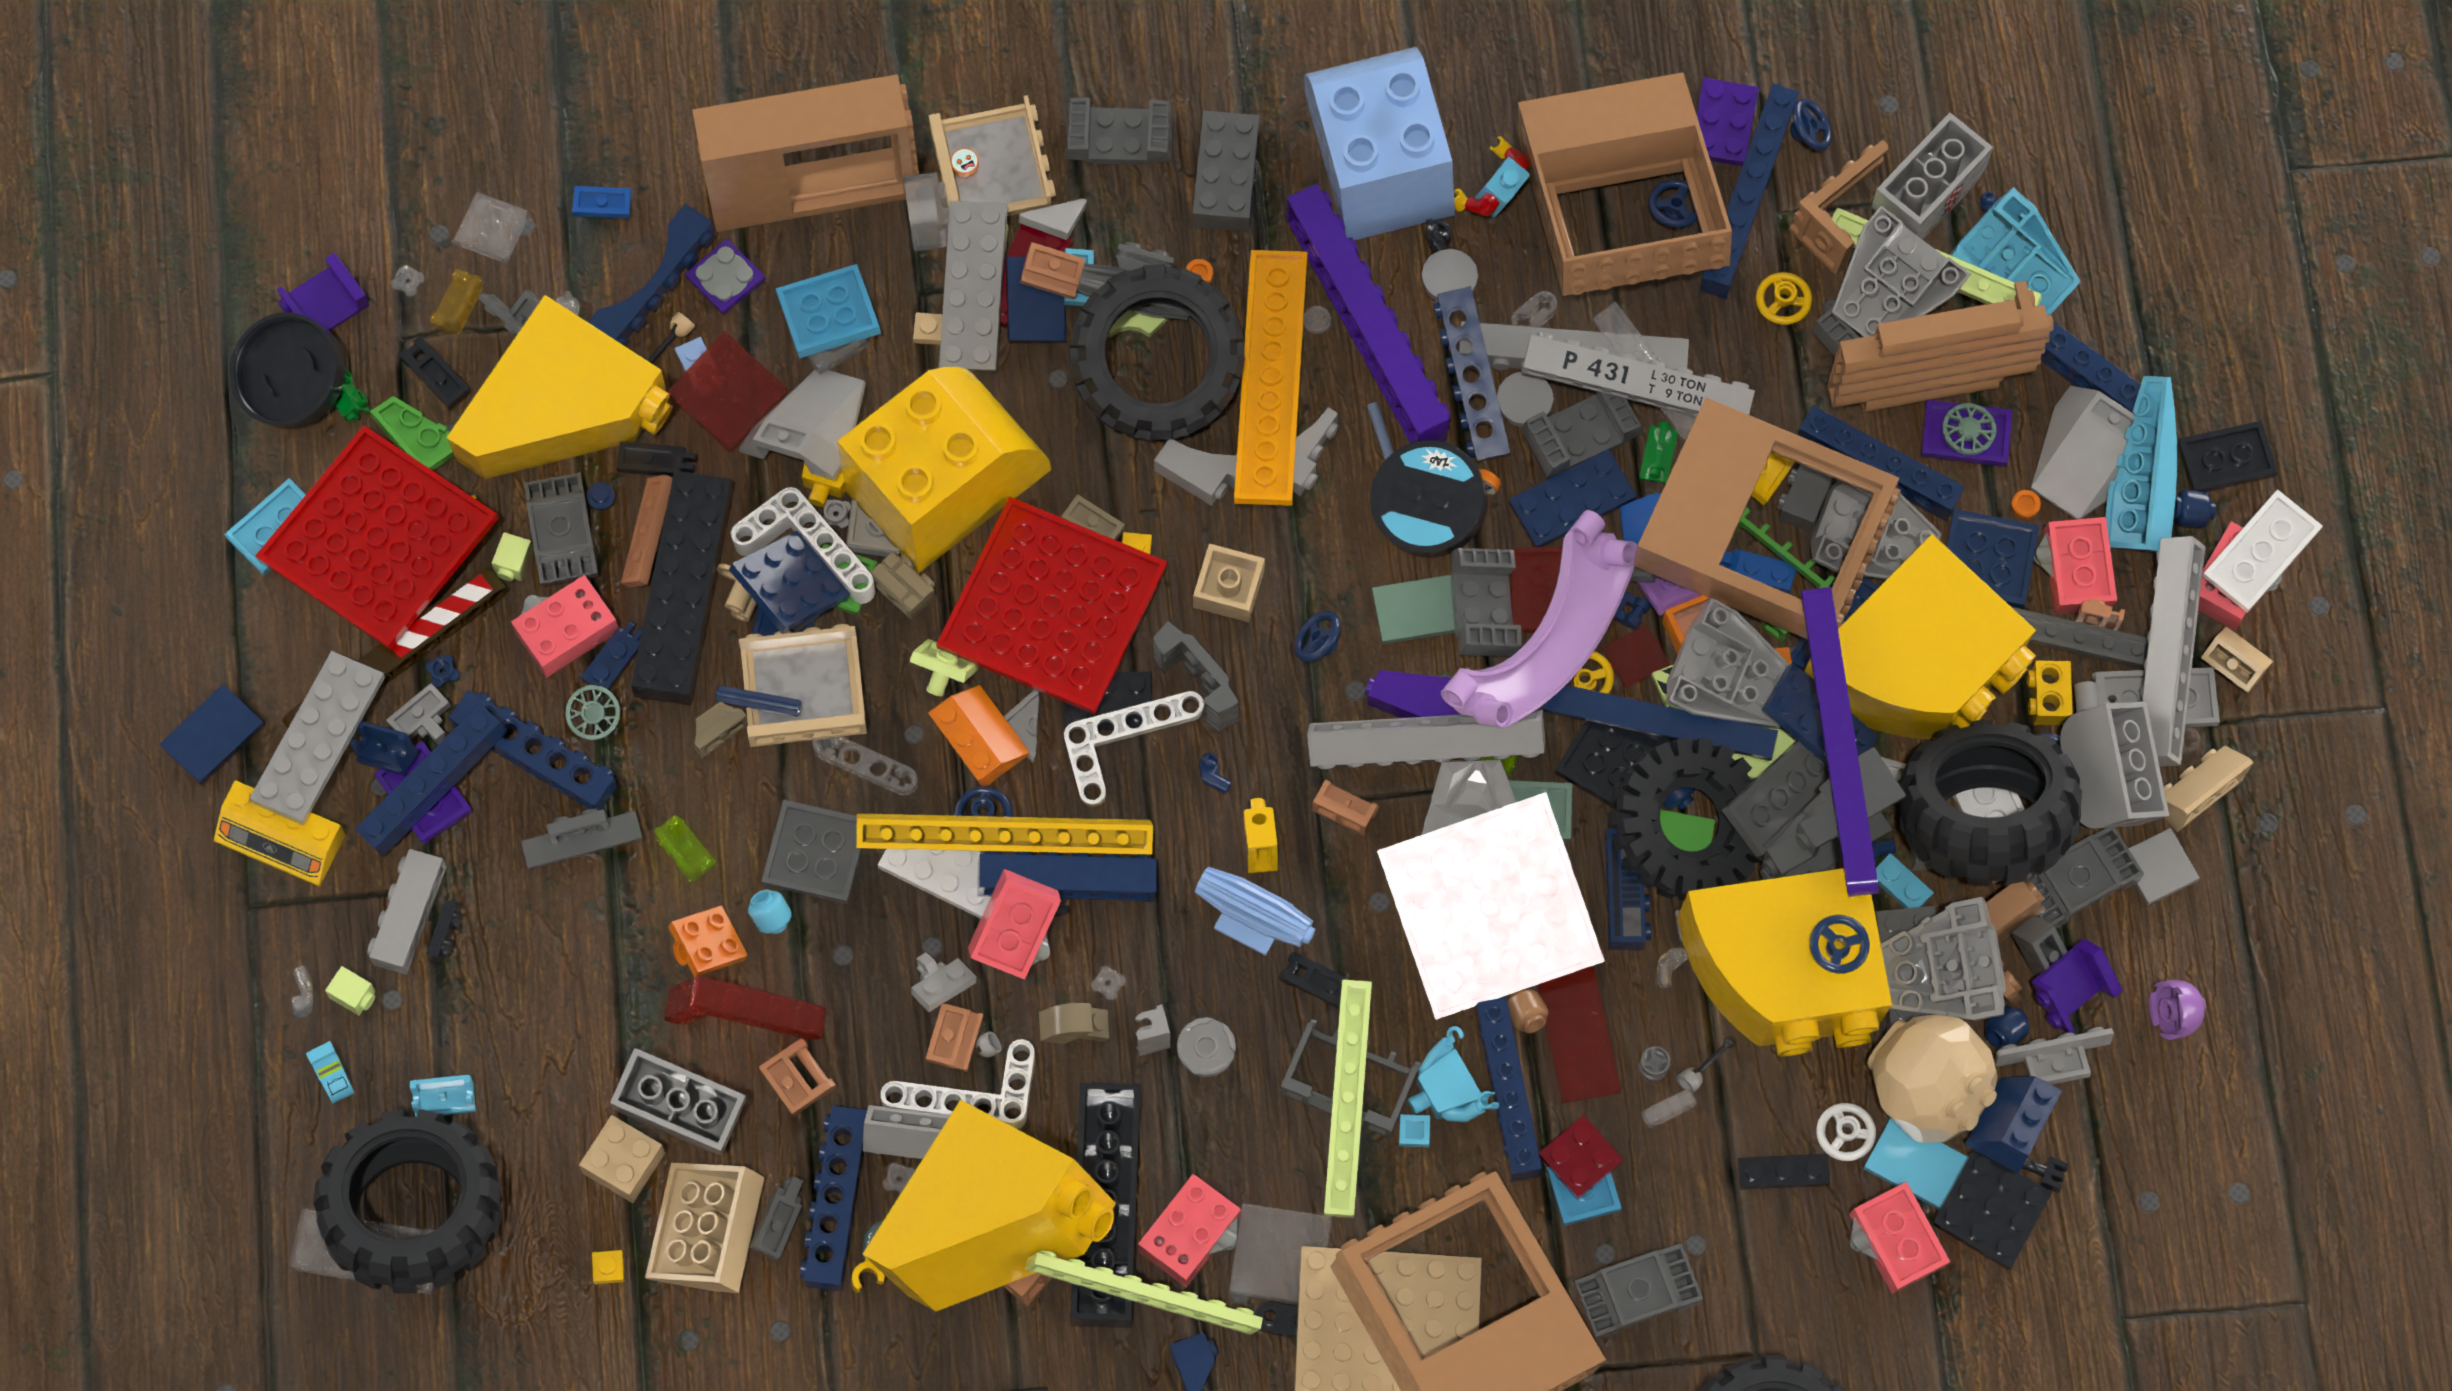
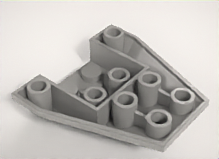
[1832,206,1971,337]
[739,367,866,480]
[2030,386,2135,520]
[1810,480,1942,580]
[1667,598,1790,728]

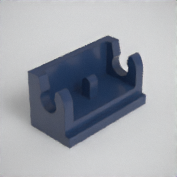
[350,721,418,776]

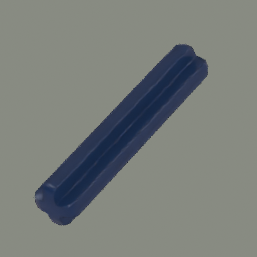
[716,685,802,717]

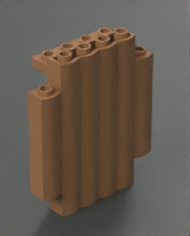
[1827,281,2054,412]

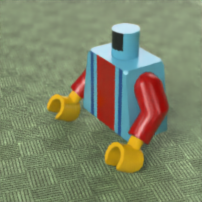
[1454,136,1530,218]

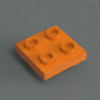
[668,905,748,977]

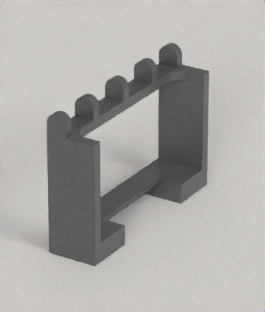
[1280,1018,1422,1139]

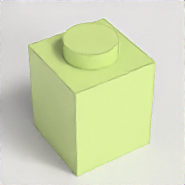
[492,532,534,581]
[325,966,376,1016]

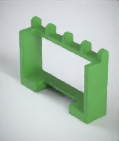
[1733,507,1836,644]

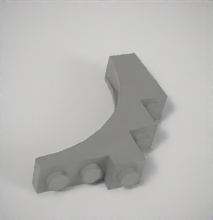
[1154,407,1339,506]

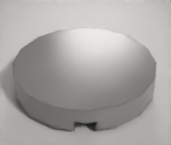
[1421,249,1478,301]
[1497,372,1554,427]
[1177,1017,1236,1077]

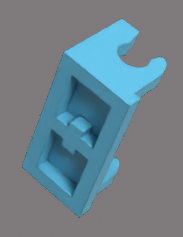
[410,1075,476,1117]

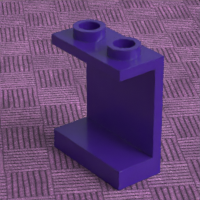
[277,252,369,331]
[2032,939,2123,1033]

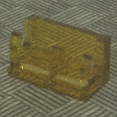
[430,269,483,336]

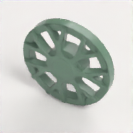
[1942,403,1996,455]
[566,685,621,740]

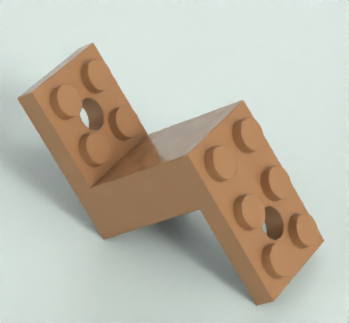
[1986,880,2046,1005]

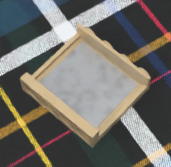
[929,95,1056,216]
[739,624,867,747]

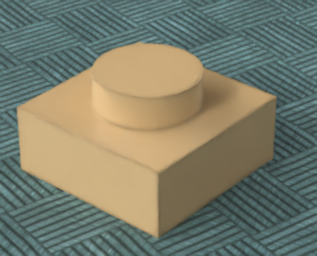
[913,313,942,345]

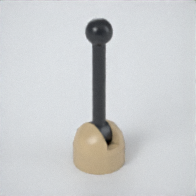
[647,312,695,364]

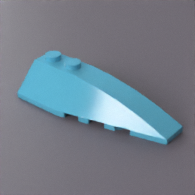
[2105,376,2177,552]

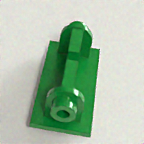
[335,369,370,423]
[1639,421,1678,484]

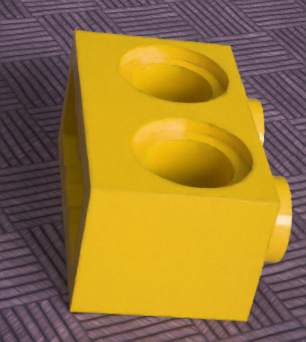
[2027,660,2073,725]

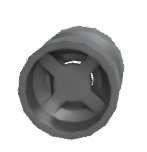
[1639,1046,1670,1082]

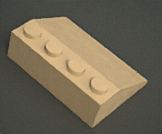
[645,1162,764,1293]

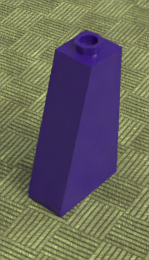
[1364,670,1461,718]

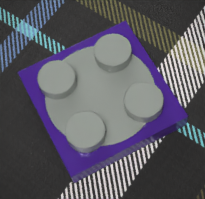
[685,239,765,316]

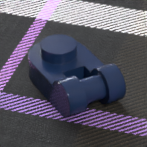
[1613,591,1651,630]

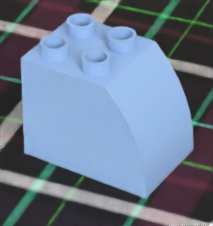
[1304,47,1455,240]

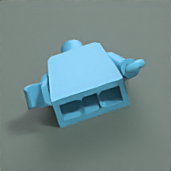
[1407,1026,1499,1122]

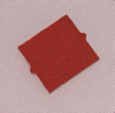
[1602,625,1670,689]

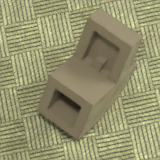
[1039,1003,1109,1044]

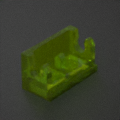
[653,816,717,883]

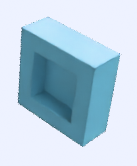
[1399,1114,1430,1148]

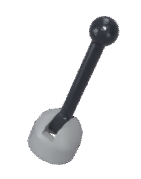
[1676,1036,1736,1094]

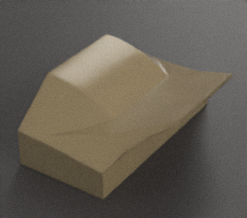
[694,702,748,758]

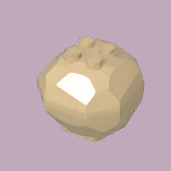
[1868,1015,1998,1143]

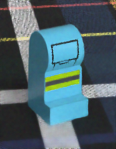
[306,1041,354,1104]

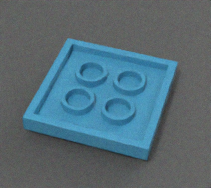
[776,264,881,358]

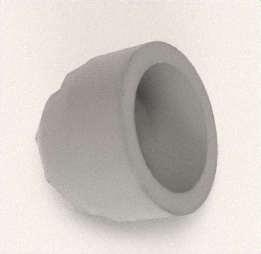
[975,1031,1002,1058]

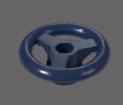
[1791,99,1832,151]
[1648,179,1698,228]
[1294,611,1340,662]
[954,786,1013,817]
[1809,915,1870,974]

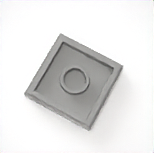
[2128,828,2200,906]

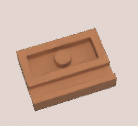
[1019,242,1085,300]
[2075,599,2125,631]
[926,1003,984,1072]

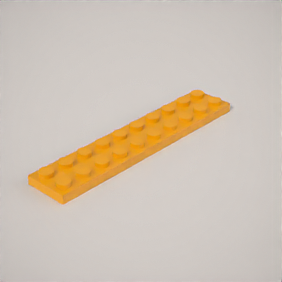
[1234,250,1308,506]

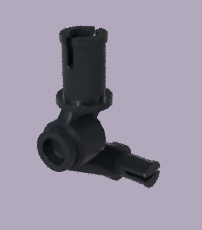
[1425,219,1451,252]

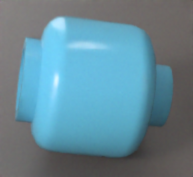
[748,889,792,934]

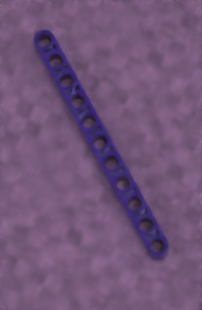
[1801,587,1879,897]

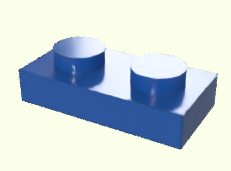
[572,186,632,219]

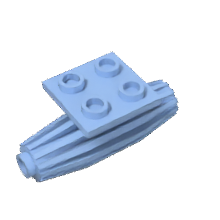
[1195,867,1316,956]

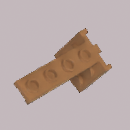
[1788,140,1888,275]

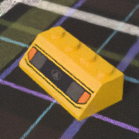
[214,780,346,887]

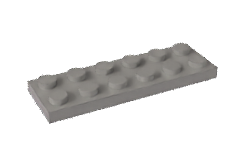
[939,201,1008,372]
[249,651,385,825]

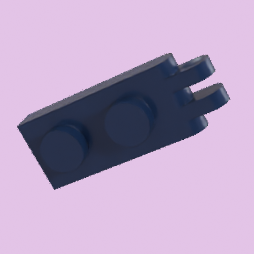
[581,621,642,696]

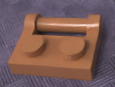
[759,1038,837,1117]

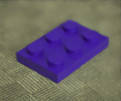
[1697,77,1759,167]
[1921,400,2012,467]
[373,741,472,845]

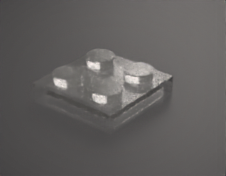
[454,192,529,264]

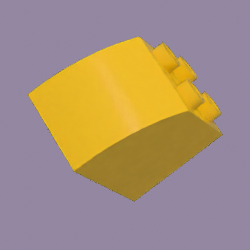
[837,367,1051,574]
[1804,534,2036,739]
[1677,868,1892,1057]

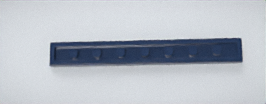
[1543,685,1778,760]

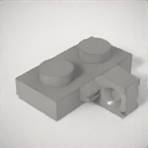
[386,683,451,745]
[911,953,976,1012]

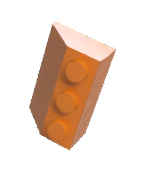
[928,685,1031,787]

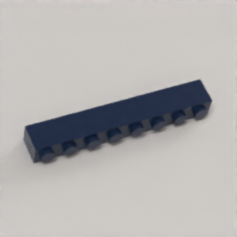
[1699,83,1800,299]

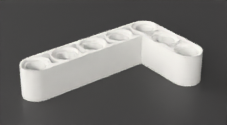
[731,487,876,604]
[1064,691,1204,807]
[881,1039,1035,1129]

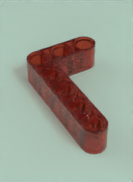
[664,977,826,1040]

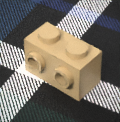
[2201,627,2273,692]

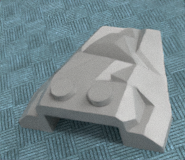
[1421,760,1517,836]
[1881,897,2006,1021]

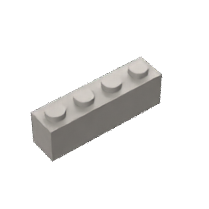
[367,849,446,975]
[863,1105,950,1159]

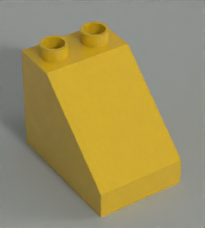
[446,295,673,479]
[863,1100,1116,1312]

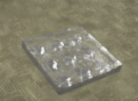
[1229,1203,1332,1304]

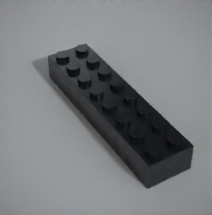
[631,471,734,706]
[1070,1083,1140,1328]

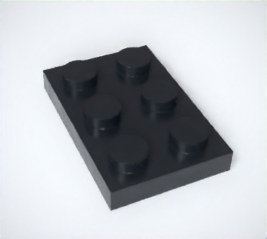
[2177,421,2278,492]
[1064,672,1152,731]

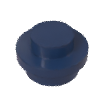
[586,482,615,510]

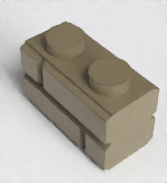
[870,551,936,620]

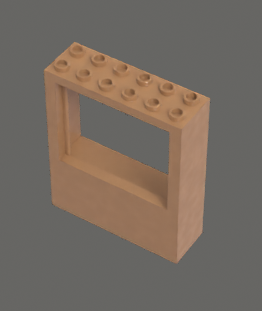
[1518,73,1732,296]
[692,74,920,232]
[1633,397,1901,639]
[1330,1171,1606,1391]

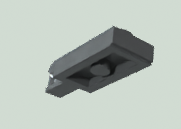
[749,1176,803,1260]

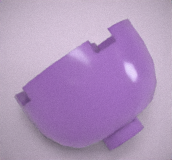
[2149,979,2206,1040]

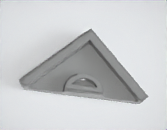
[1018,199,1087,240]
[846,500,900,557]
[1003,690,1039,763]

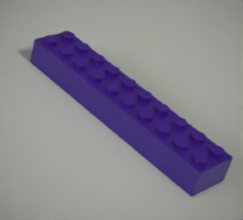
[1286,184,1451,443]

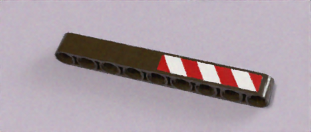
[282,567,508,729]

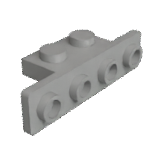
[1994,1027,2114,1085]

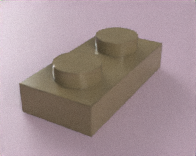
[1061,494,1125,540]

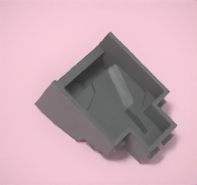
[1760,747,1906,880]

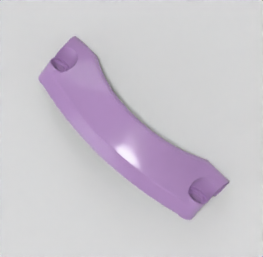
[1441,510,1638,728]

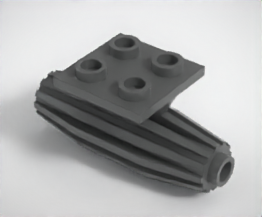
[1077,242,1189,320]

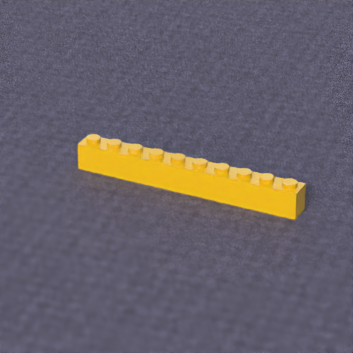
[856,814,1153,854]

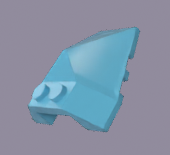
[1949,187,2080,314]

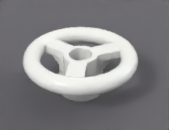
[1816,1103,1876,1161]

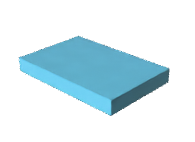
[224,478,306,576]
[1863,1118,1967,1209]

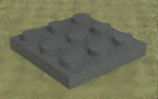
[761,800,862,904]

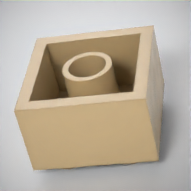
[1193,544,1265,623]
[579,1115,665,1203]

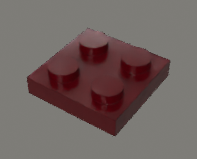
[1539,1115,1623,1200]

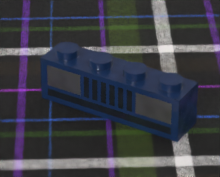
[1605,829,1651,950]

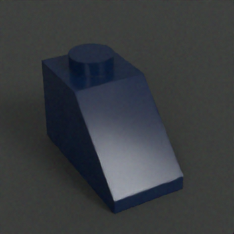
[1170,1332,1218,1391]

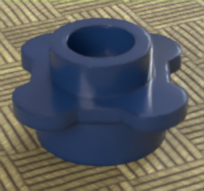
[426,655,459,688]

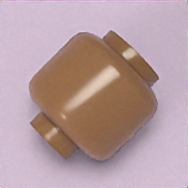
[1507,989,1549,1033]

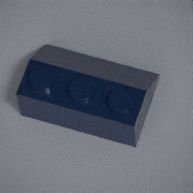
[1965,1076,2062,1173]

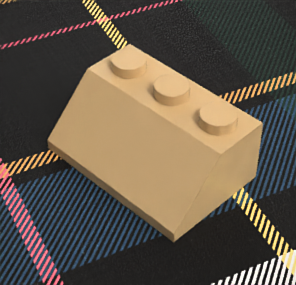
[2164,745,2254,832]

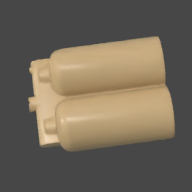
[716,564,757,622]

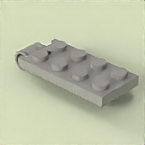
[2074,667,2220,727]

